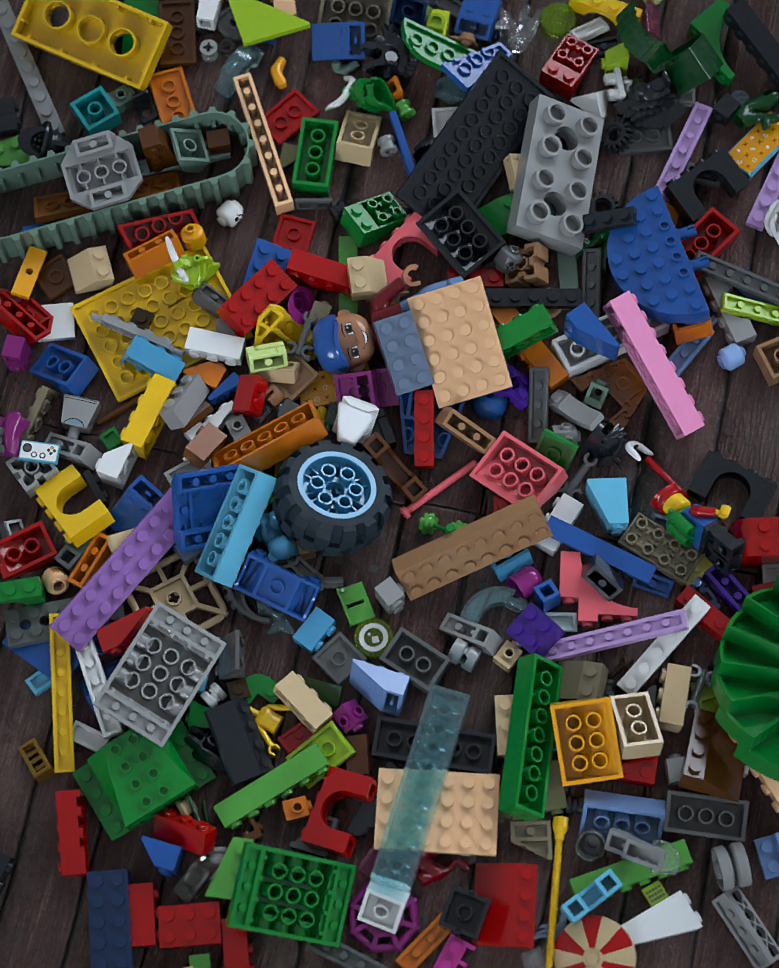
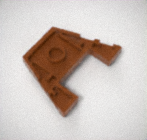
[570,358,648,429]

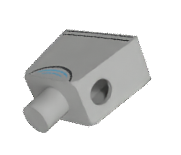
[61,394,102,440]

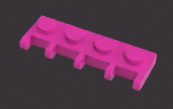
[433,933,476,968]

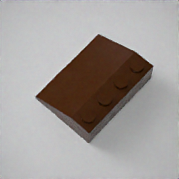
[678,708,745,802]

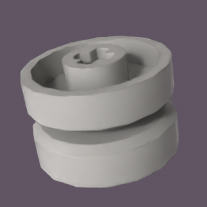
[711,841,752,892]

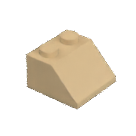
[67,245,114,294]
[347,256,387,301]

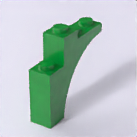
[688,0,735,88]

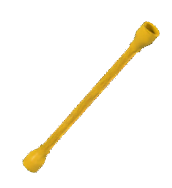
[545,816,569,968]

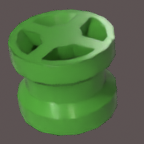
[395,99,416,122]

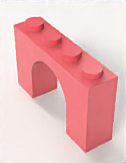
[370,212,441,293]

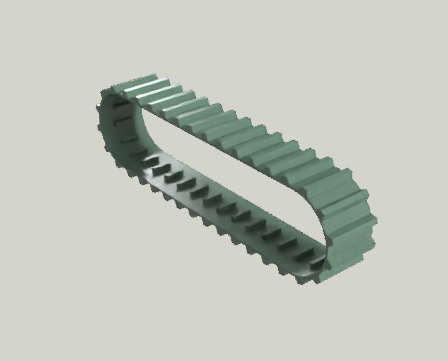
[0,106,258,263]

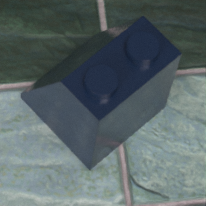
[389,0,437,27]

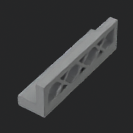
[711,885,779,968]

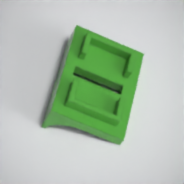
[336,581,376,627]

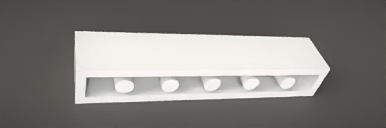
[617,594,711,694]

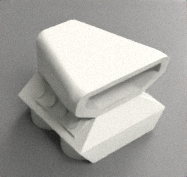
[332,396,379,446]

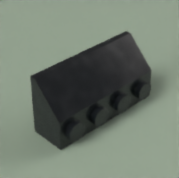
[204,698,274,786]

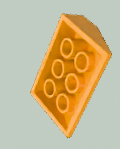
[550,697,624,787]

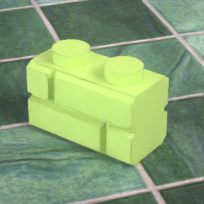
[245,341,288,373]

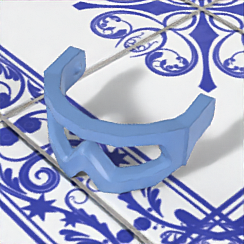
[690,576,721,609]

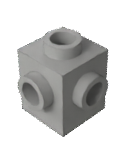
[552,423,581,445]

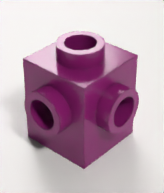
[332,699,368,734]

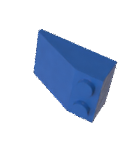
[564,302,620,361]
[29,342,99,397]

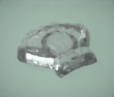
[650,840,680,876]

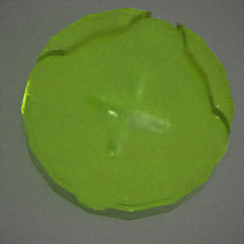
[540,2,576,37]

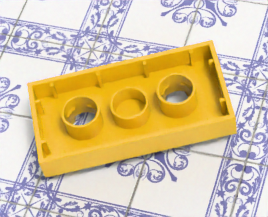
[11,0,173,92]

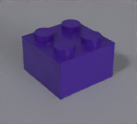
[505,602,565,657]

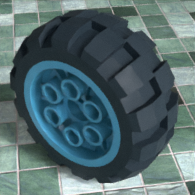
[272,440,393,557]

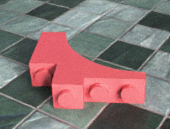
[558,551,638,628]

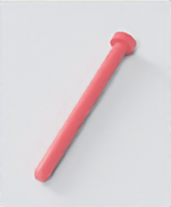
[399,460,478,519]

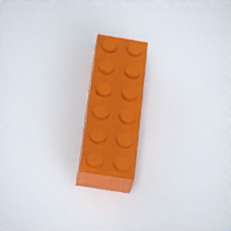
[212,400,328,472]

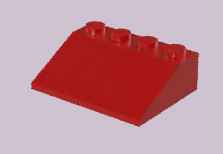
[471,863,537,950]

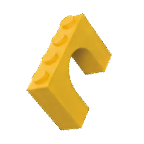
[34,464,115,548]

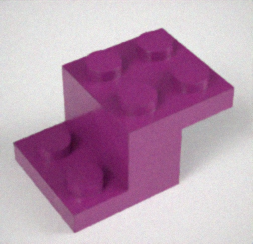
[333,368,400,408]

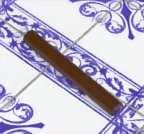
[95,392,145,426]

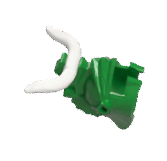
[325,76,395,113]

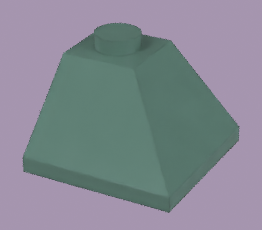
[168,128,210,173]

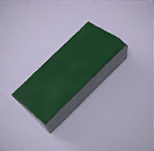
[304,677,343,708]

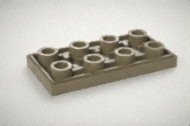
[617,512,705,586]

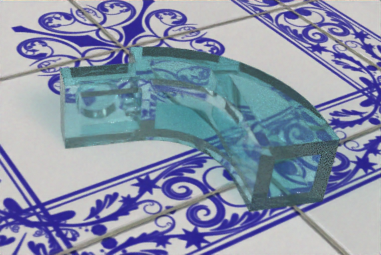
[460,586,529,624]

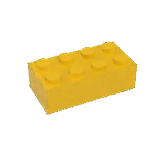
[120,373,177,460]

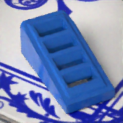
[208,372,239,406]

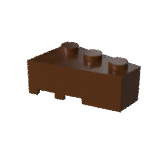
[137,124,179,173]

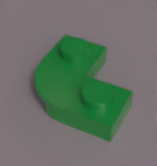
[230,674,279,705]

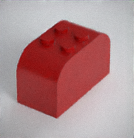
[728,517,779,568]

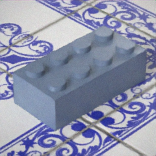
[372,310,434,396]

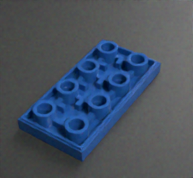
[2,622,80,679]

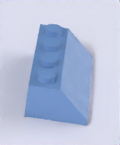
[579,789,665,847]

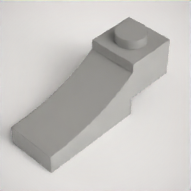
[549,389,604,431]
[604,827,667,871]

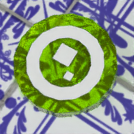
[354,618,393,658]

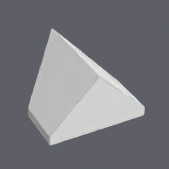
[570,90,607,120]

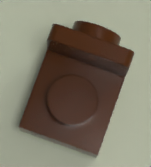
[240,818,265,843]

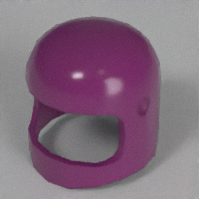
[506,565,542,600]

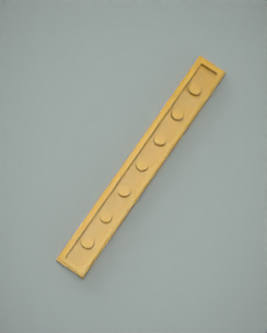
[49,613,75,773]

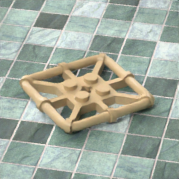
[126,553,229,630]

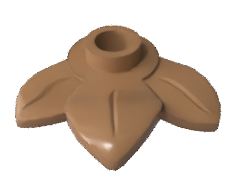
[447,32,478,50]

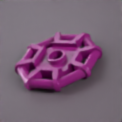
[348,879,420,954]

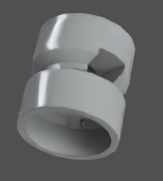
[447,637,483,673]

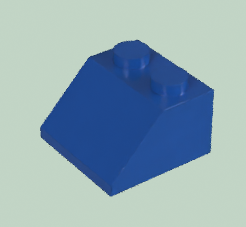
[141,836,186,878]

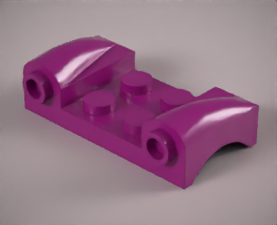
[0,411,30,458]

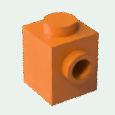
[282,795,313,824]

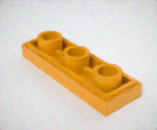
[11,246,47,301]

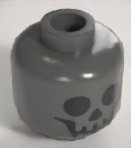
[494,245,522,274]

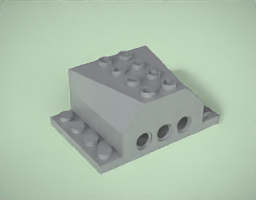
[92,601,227,748]

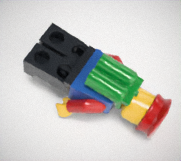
[651,483,746,576]

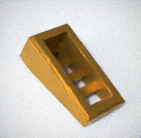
[18,737,55,783]

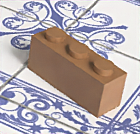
[434,406,496,454]

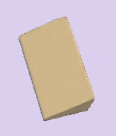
[258,361,300,384]

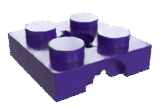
[494,362,529,410]

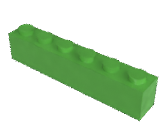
[213,743,331,830]
[569,839,693,898]

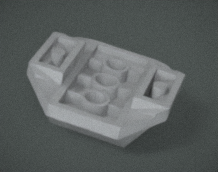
[61,130,143,211]

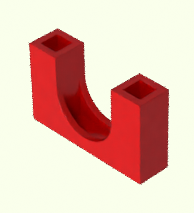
[300,766,378,859]

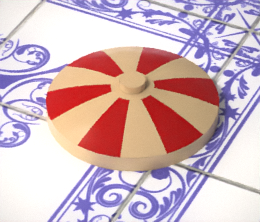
[554,915,637,968]

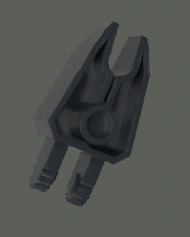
[183,725,226,772]

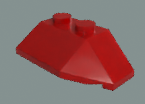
[0,289,54,344]

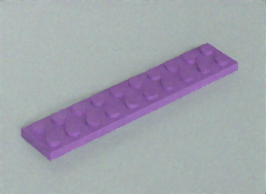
[49,487,175,652]

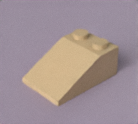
[334,110,382,167]

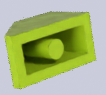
[601,43,629,76]

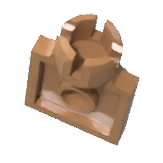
[265,355,320,408]

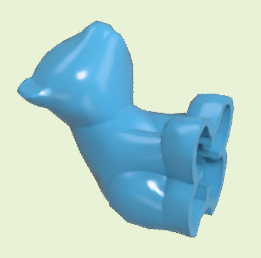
[254,511,299,562]

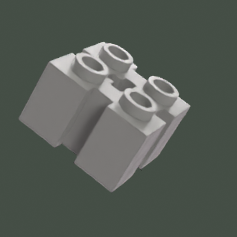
[5,441,60,499]

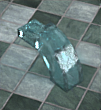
[213,45,264,98]

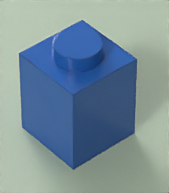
[533,579,560,613]

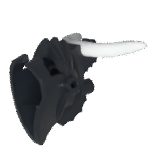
[579,419,653,467]

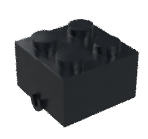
[438,885,491,941]

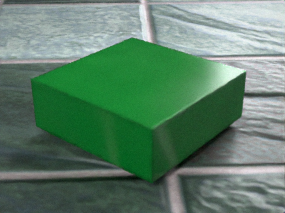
[99,426,123,451]

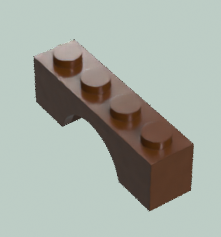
[361,432,428,503]

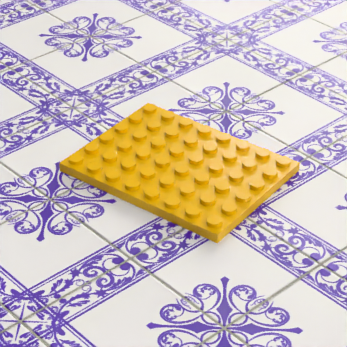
[70,245,253,403]

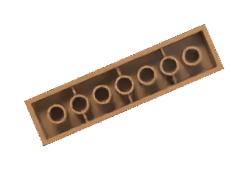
[392,494,553,601]

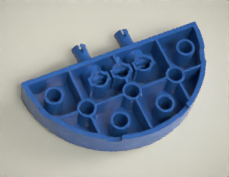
[607,185,710,325]

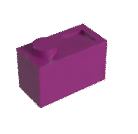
[1,334,32,372]

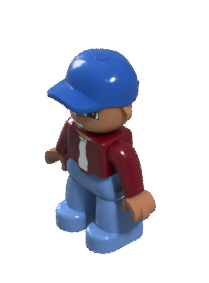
[312,264,464,375]

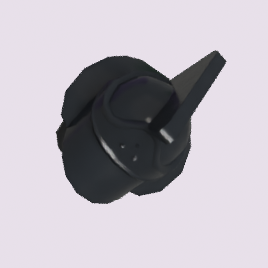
[17,121,71,159]

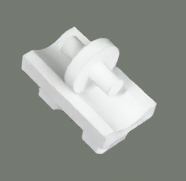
[603,67,633,103]

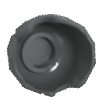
[575,829,606,862]

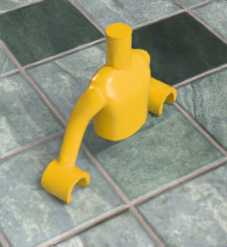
[250,704,291,758]

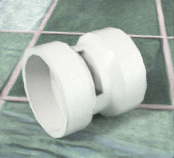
[200,682,227,708]

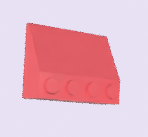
[469,431,568,507]

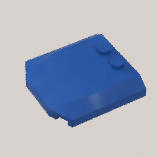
[171,464,239,552]

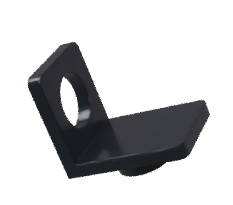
[131,89,159,124]

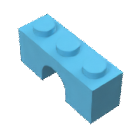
[560,869,623,925]

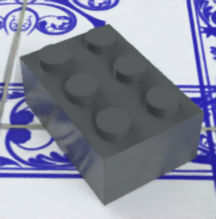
[379,627,451,696]

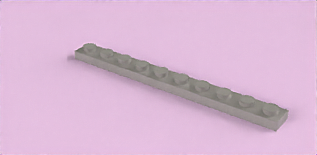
[0,0,66,136]

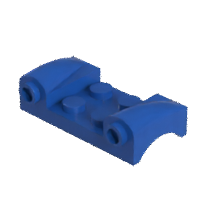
[233,549,322,622]

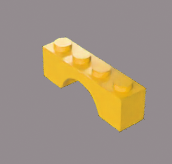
[568,0,643,25]

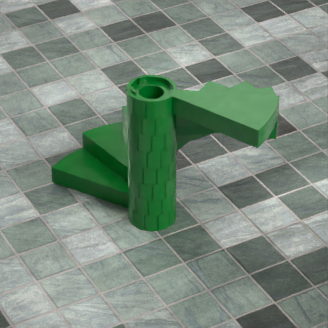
[710,575,779,782]

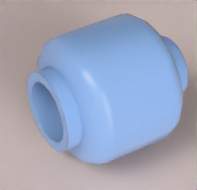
[717,343,746,371]

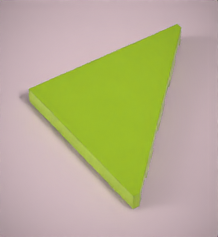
[228,0,310,47]

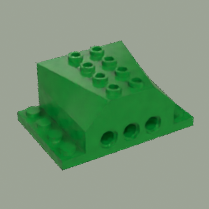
[72,719,216,842]
[225,841,356,948]

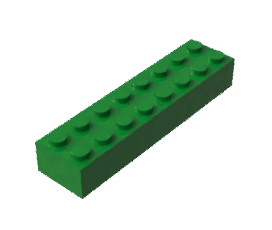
[498,653,563,822]

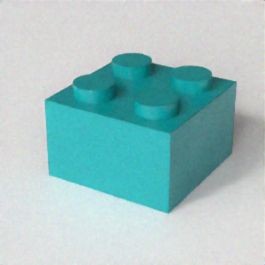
[70,86,123,136]

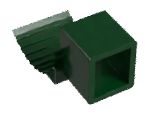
[616,0,724,95]

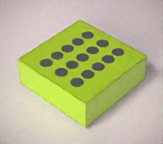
[641,880,669,907]

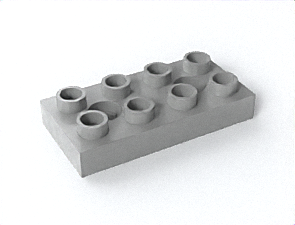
[506,94,604,256]

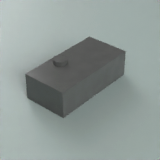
[662,790,749,842]

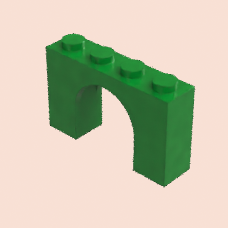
[0,576,48,606]

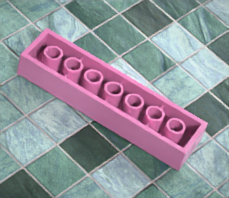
[602,291,705,440]

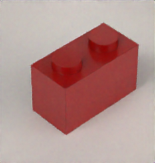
[232,375,269,417]

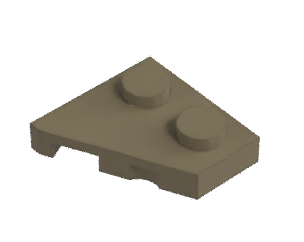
[510,820,553,860]

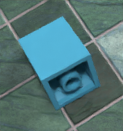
[585,478,629,536]

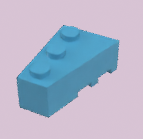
[119,335,186,382]

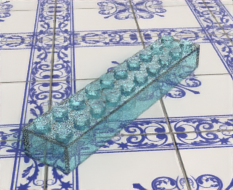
[370,684,470,894]

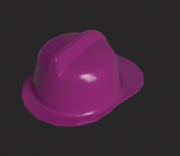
[285,286,314,325]

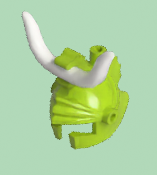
[165,236,220,290]

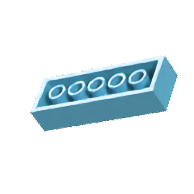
[194,464,276,588]

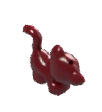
[403,852,470,887]

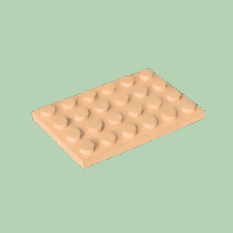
[407,276,513,409]
[374,768,500,857]

